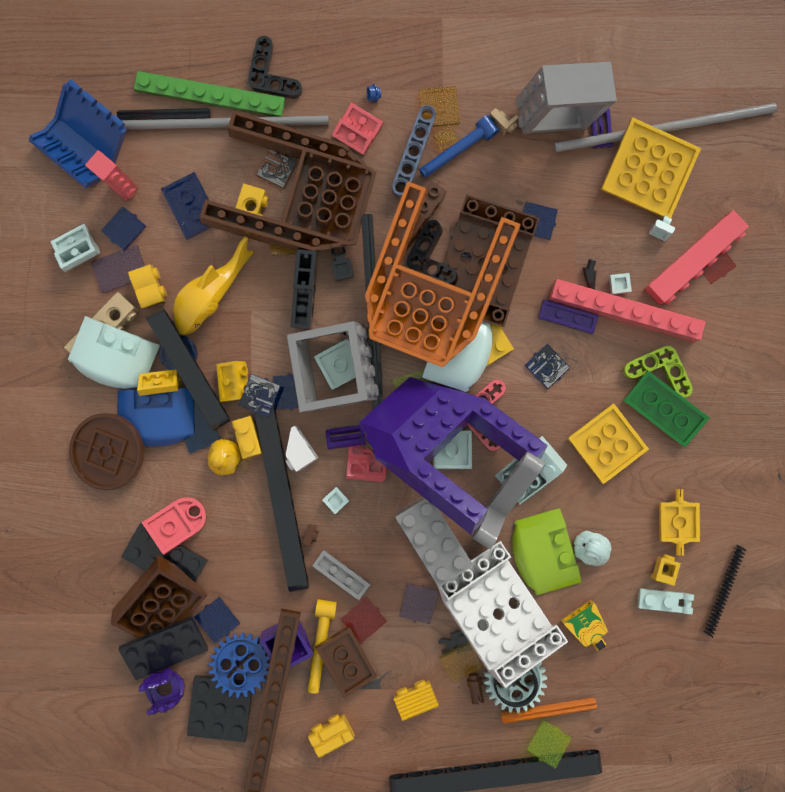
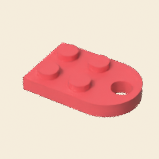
[142,497,206,556]

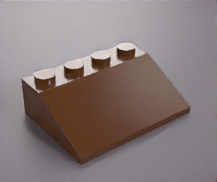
[111,555,207,638]

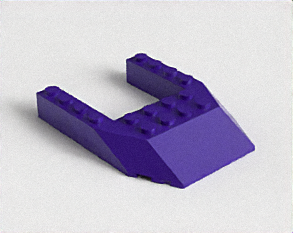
[360,377,548,535]

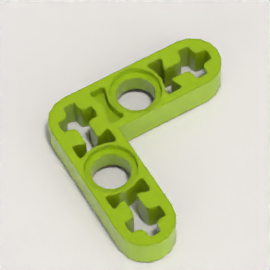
[623,346,693,398]

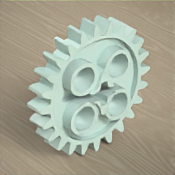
[483,662,547,713]

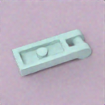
[637,588,694,614]

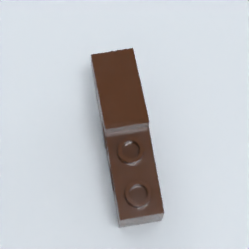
[406,180,447,251]

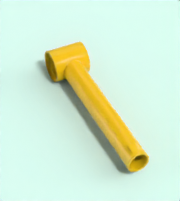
[307,599,337,694]

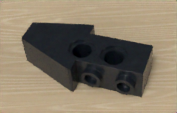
[290,249,318,329]

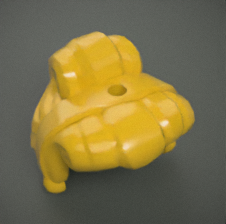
[207,439,242,476]

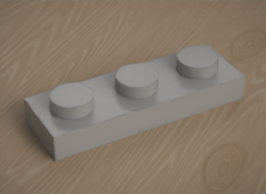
[312,550,371,600]

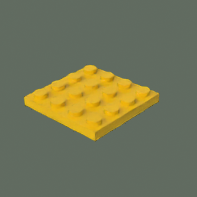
[600,117,701,218]

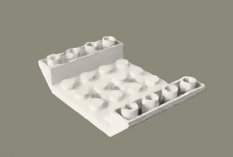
[437,541,568,688]

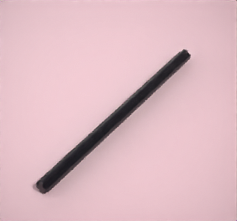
[361,214,383,409]

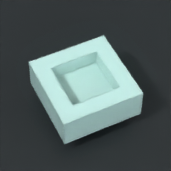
[609,273,632,295]
[322,487,349,514]

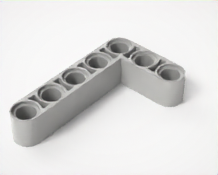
[473,451,545,549]

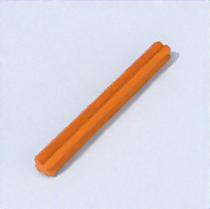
[501,698,597,724]

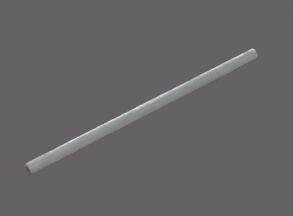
[554,103,777,153]
[122,116,329,130]

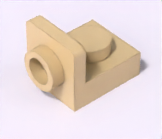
[489,108,519,135]

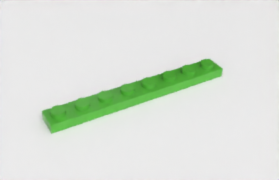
[134,71,286,117]

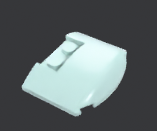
[68,316,160,389]
[422,321,492,392]

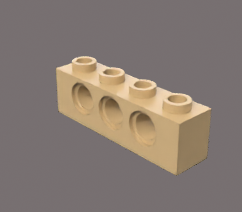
[64,292,139,353]

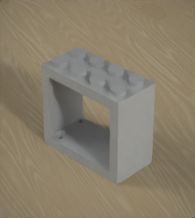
[516,62,617,134]
[287,321,379,412]
[395,496,474,587]

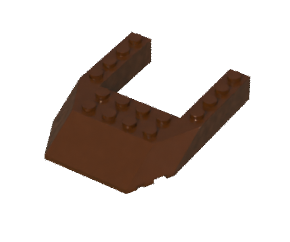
[199,110,377,251]

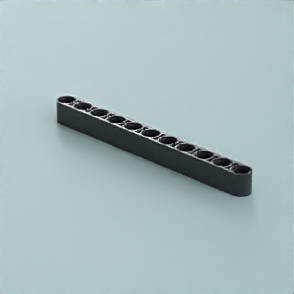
[251,386,309,592]
[389,749,602,792]

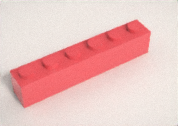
[644,210,749,305]

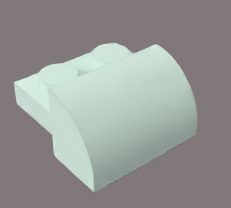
[50,224,100,272]

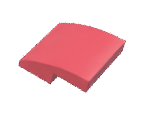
[331,102,384,155]

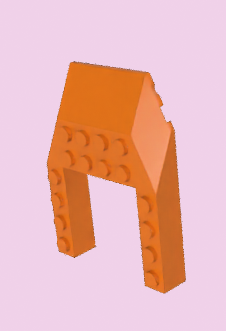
[365,181,521,367]

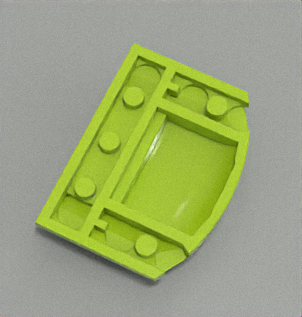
[512,508,582,595]

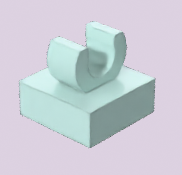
[648,216,675,242]

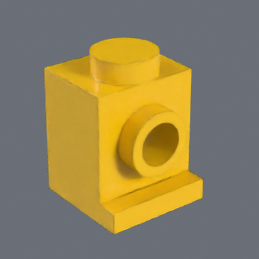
[650,554,681,586]

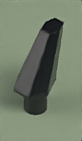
[583,259,597,290]

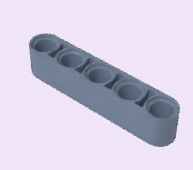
[392,105,436,198]

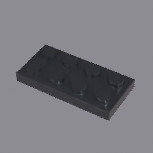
[121,523,208,583]
[118,616,208,680]

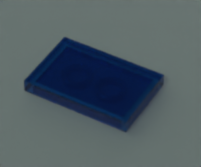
[161,172,212,240]

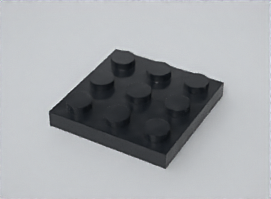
[187,675,252,742]

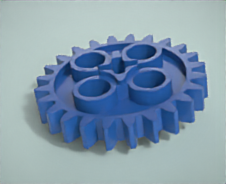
[208,632,271,699]

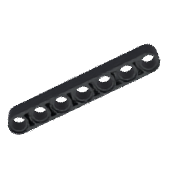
[146,307,231,431]

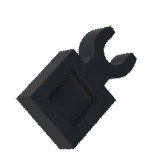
[331,247,354,282]
[438,630,473,654]

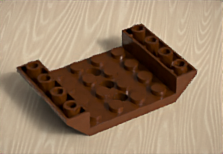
[441,194,539,328]

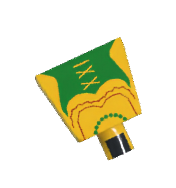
[561,600,608,651]

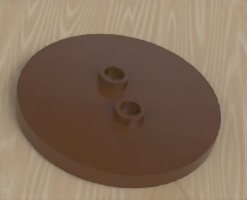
[69,413,144,490]

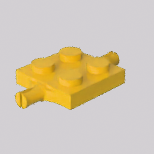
[659,489,700,556]

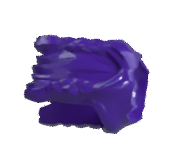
[138,668,185,715]

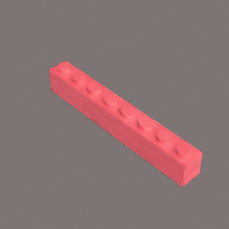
[548,279,706,343]

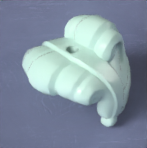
[574,530,612,566]

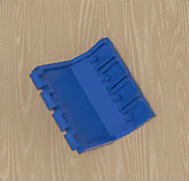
[29,79,127,188]

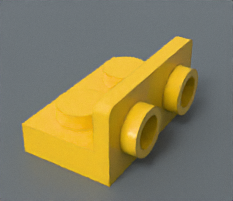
[216,361,250,402]
[137,369,181,396]

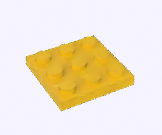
[567,403,649,484]

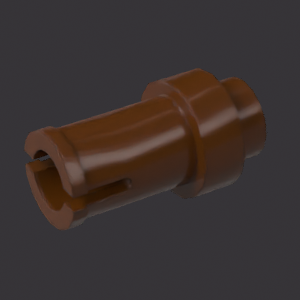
[467,673,484,704]

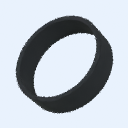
[493,669,538,707]

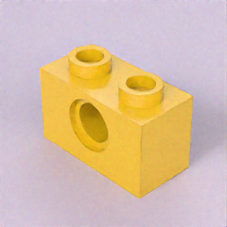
[235,183,269,216]

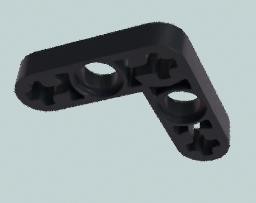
[248,36,302,99]
[407,220,458,285]

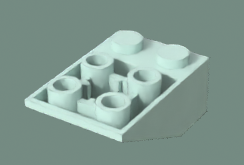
[495,436,567,505]

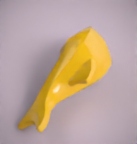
[173,236,254,335]

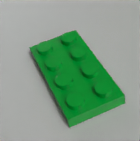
[623,370,710,447]

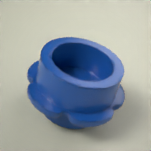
[366,84,381,103]

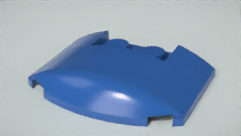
[118,388,195,447]

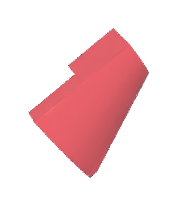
[346,446,386,482]

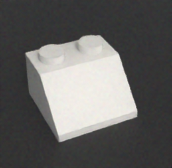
[285,426,319,472]

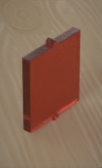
[702,252,736,284]
[341,597,387,644]

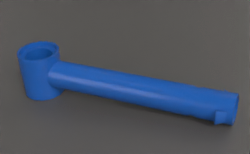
[419,115,500,178]

